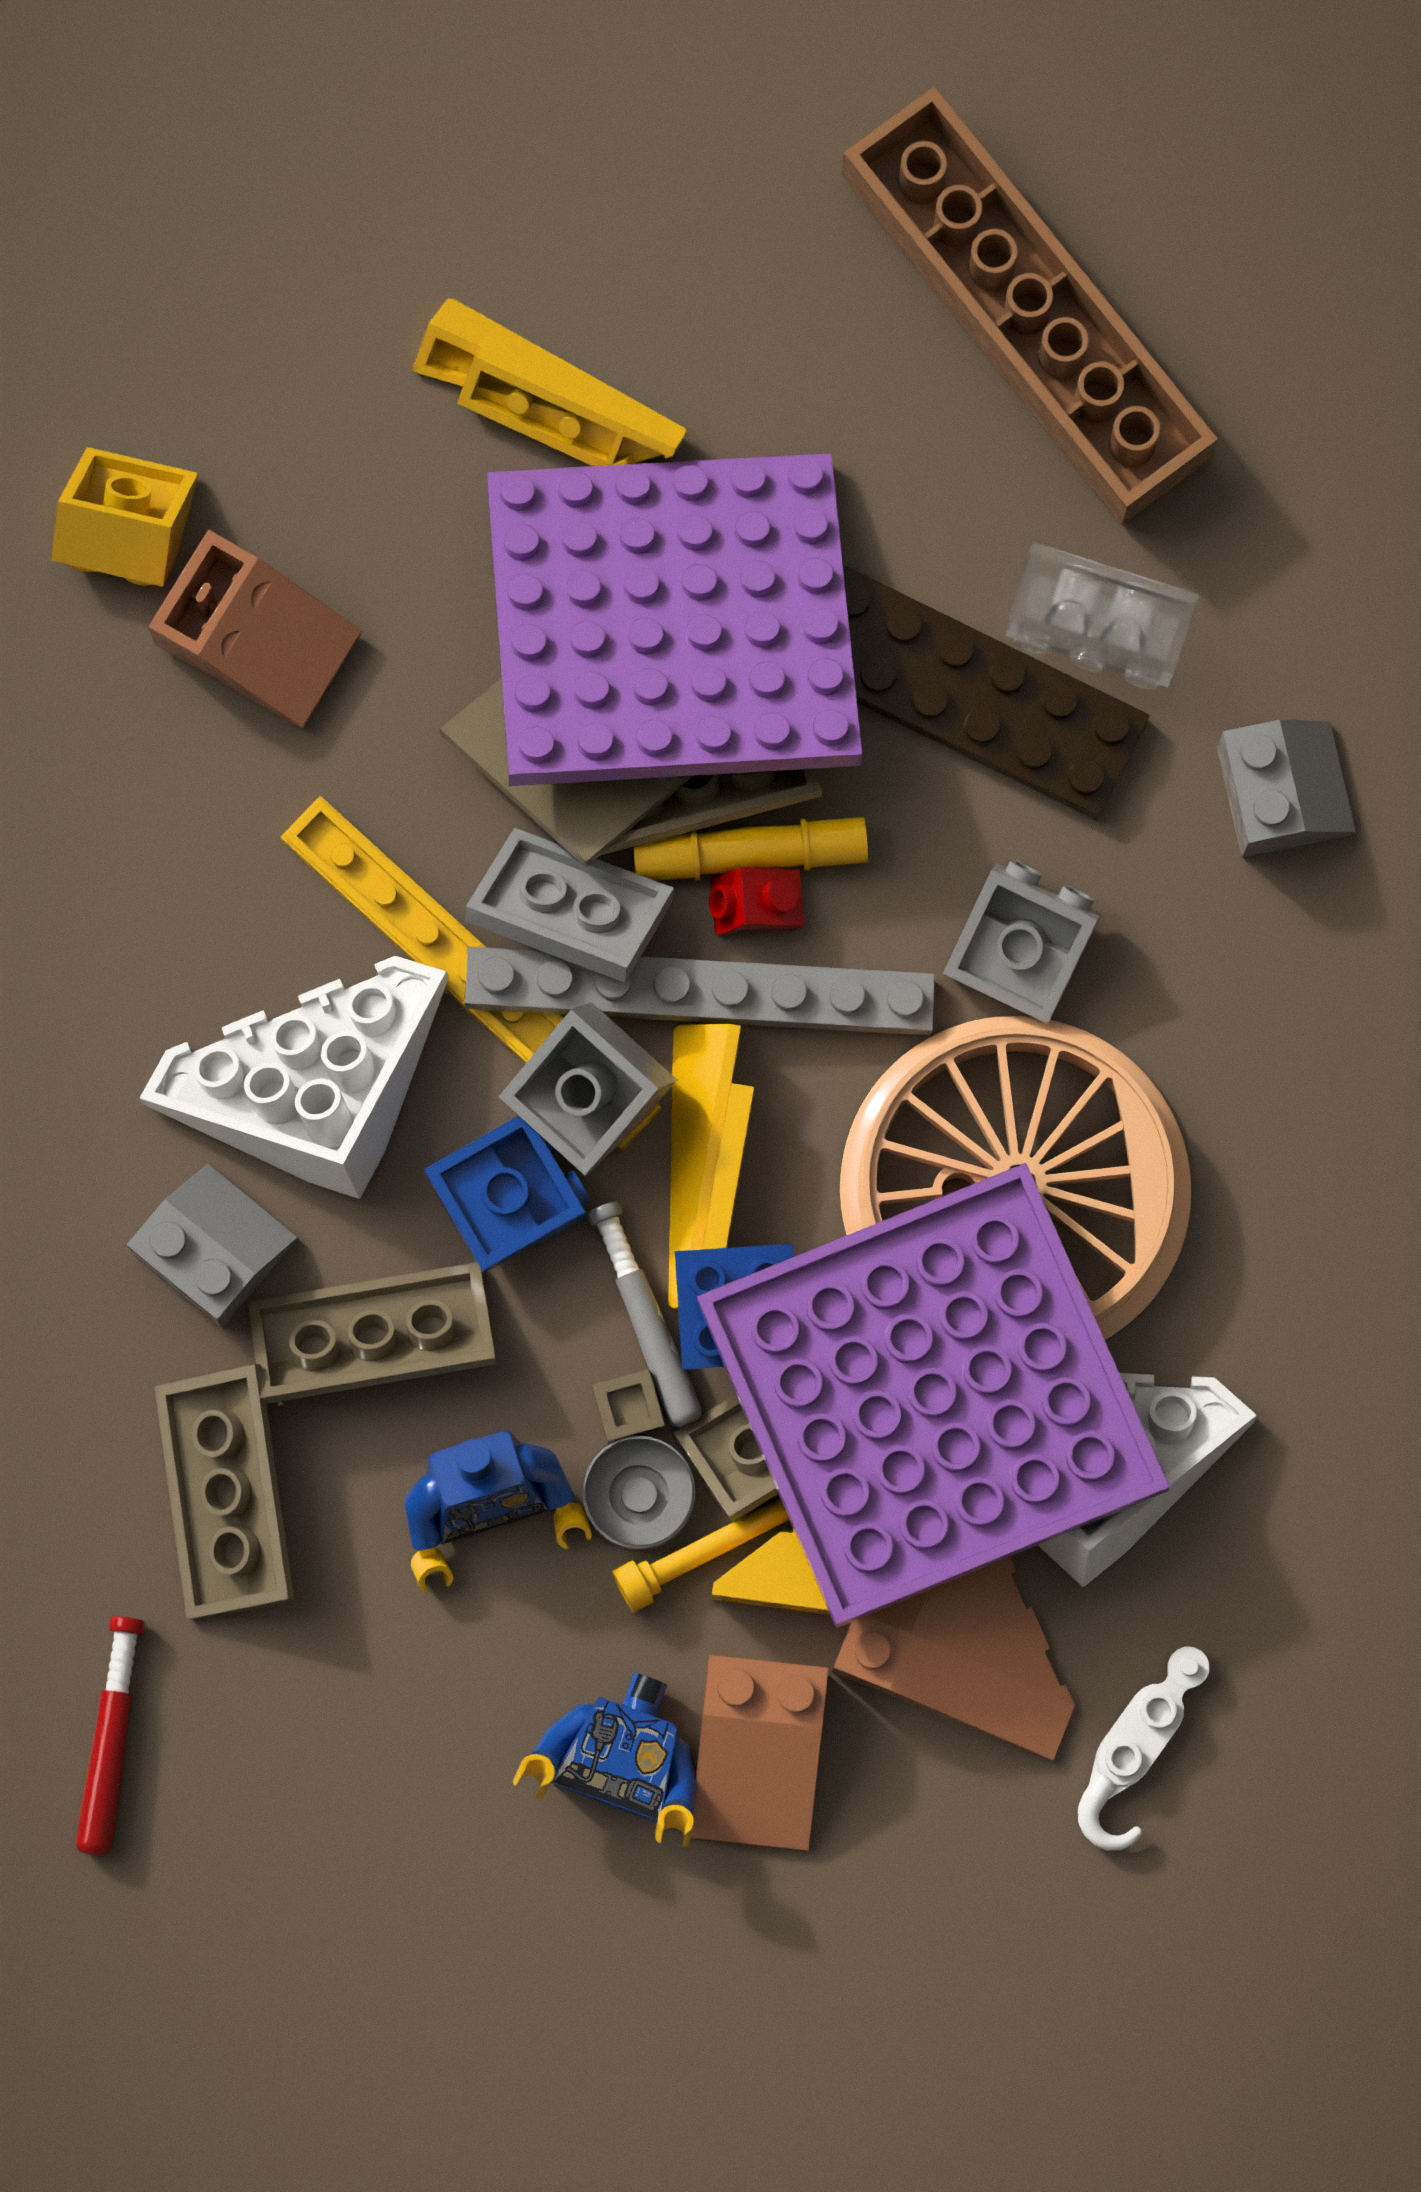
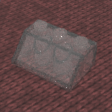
[1005,541,1200,690]

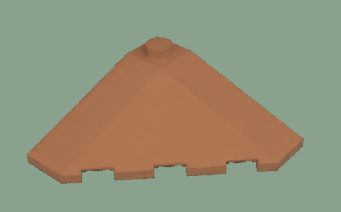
[832,1557,1075,1761]

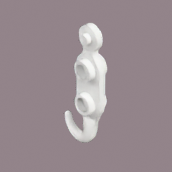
[1078,1646,1209,1851]

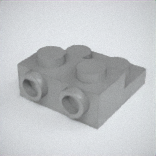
[942,860,1102,1024]

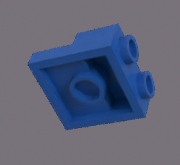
[424,1115,590,1274]

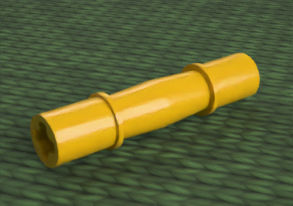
[633,816,868,881]

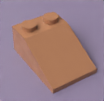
[691,1655,828,1851]

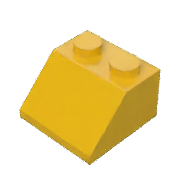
[51,447,198,587]

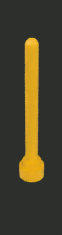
[611,1498,790,1613]

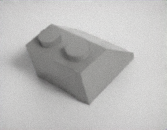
[1216,720,1356,858]
[498,1002,677,1175]
[126,1164,298,1329]

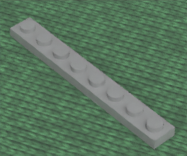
[465,946,935,1036]

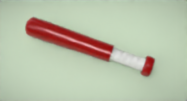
[76,1616,145,1856]

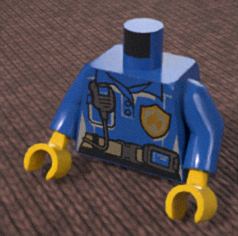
[405,1431,592,1593]
[513,1673,697,1847]

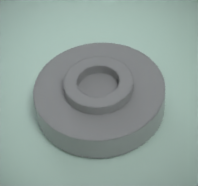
[583,1436,695,1550]

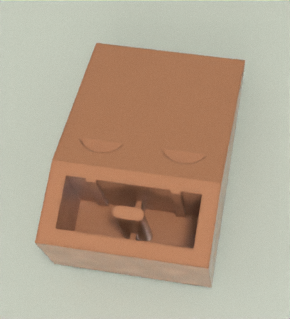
[148,529,362,729]

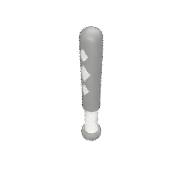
[587,1201,702,1427]

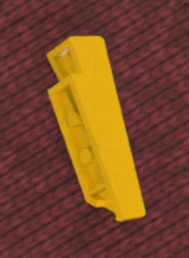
[412,298,687,466]
[668,1024,754,1310]

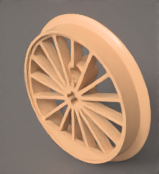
[840,1016,1191,1340]

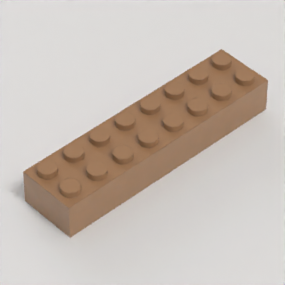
[841,86,1218,525]

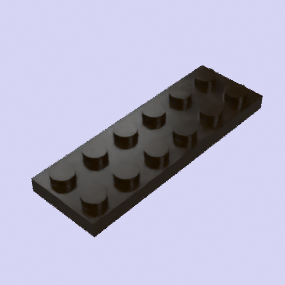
[843,565,1150,821]

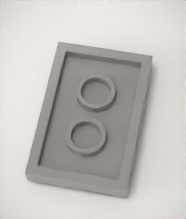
[465,828,674,983]

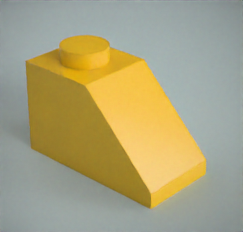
[711,1528,829,1615]

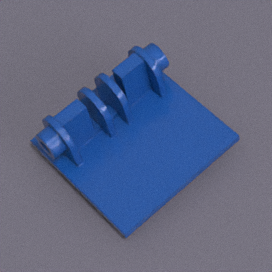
[675,1244,794,1370]

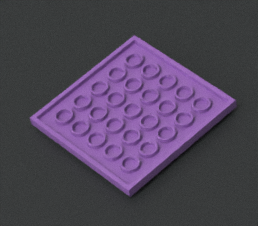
[487,453,862,786]
[697,1163,1170,1628]

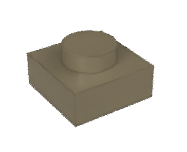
[592,1369,665,1444]

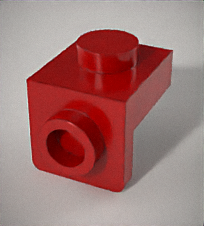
[709,867,805,936]

